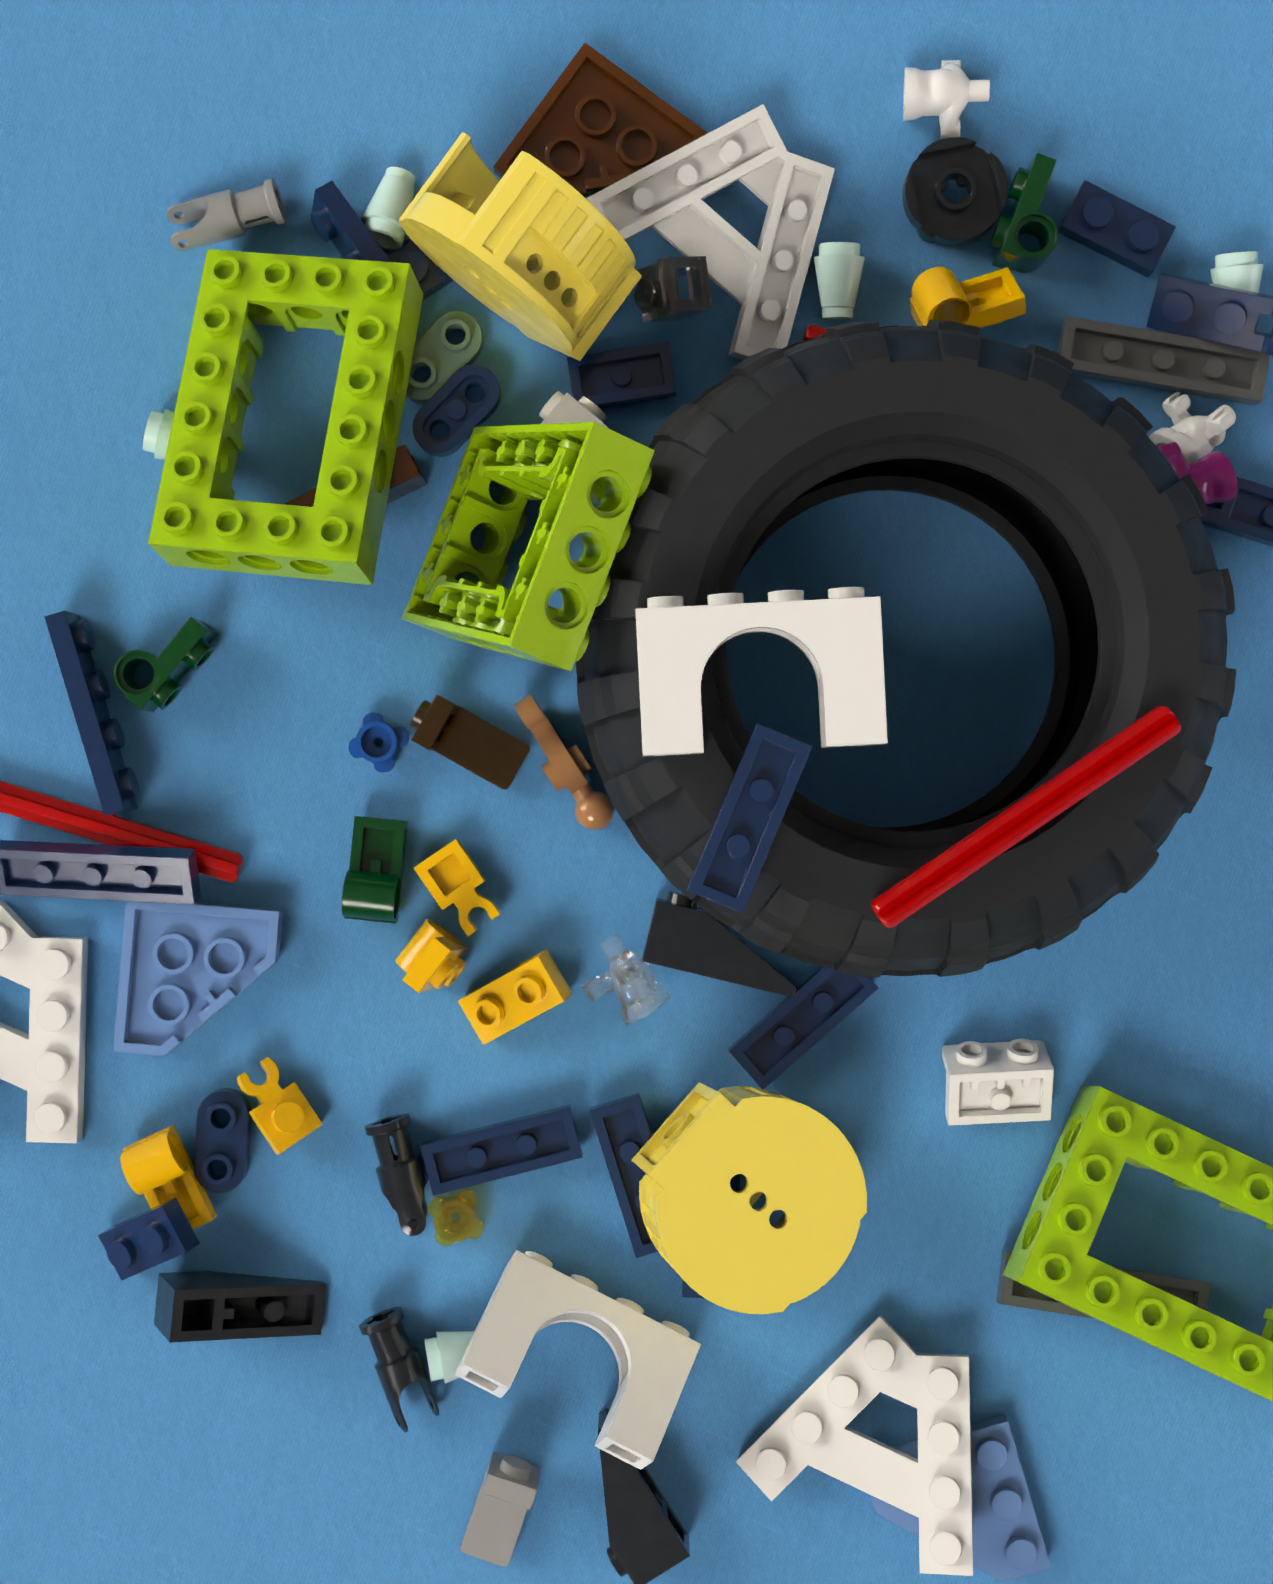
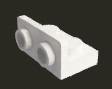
[942,1039,1054,1126]

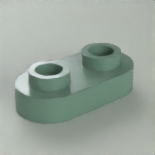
[406,311,484,405]

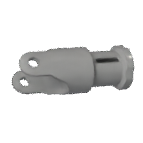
[166,178,287,251]

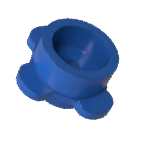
[349,712,409,772]

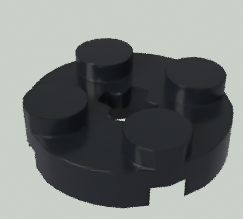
[902,137,1008,246]

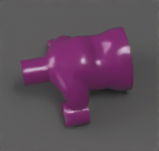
[1158,442,1237,505]

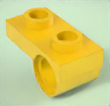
[910,267,1026,328]
[395,919,469,993]
[458,949,573,1045]
[120,1124,217,1229]

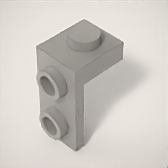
[460,1452,541,1567]

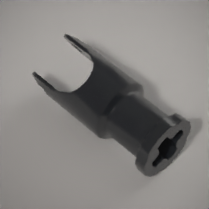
[364,1114,426,1236]
[359,1307,439,1433]

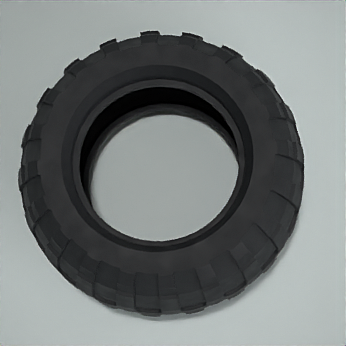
[575,320,1236,978]

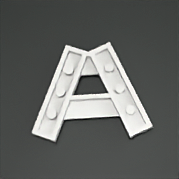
[586,104,835,360]
[0,900,88,1143]
[736,1315,973,1576]

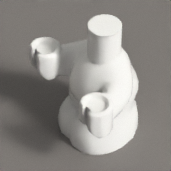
[903,60,990,140]
[1149,391,1236,464]

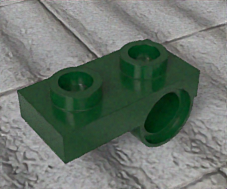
[990,153,1058,273]
[114,617,218,712]
[342,816,408,924]

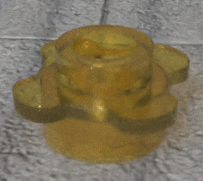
[428,1189,484,1246]

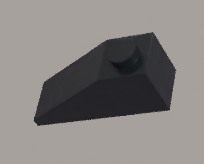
[642,891,796,998]
[154,1271,326,1343]
[598,1407,690,1584]

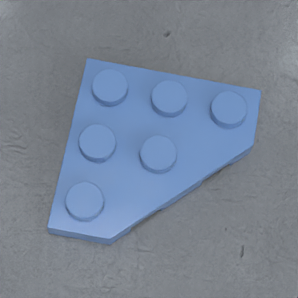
[113,901,283,1056]
[869,1414,1051,1583]

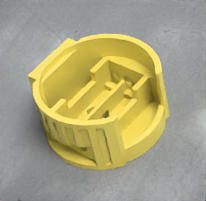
[398,132,642,361]
[632,1082,867,1314]

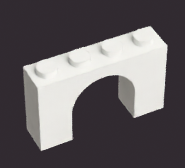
[635,587,888,757]
[454,1250,701,1470]

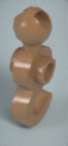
[513,694,614,830]

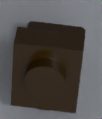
[410,694,530,790]

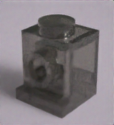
[634,256,713,322]

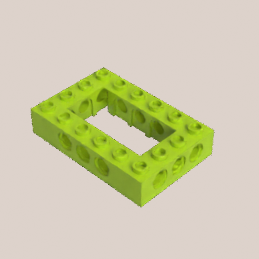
[148,249,423,585]
[402,422,655,671]
[1002,1086,1273,1402]

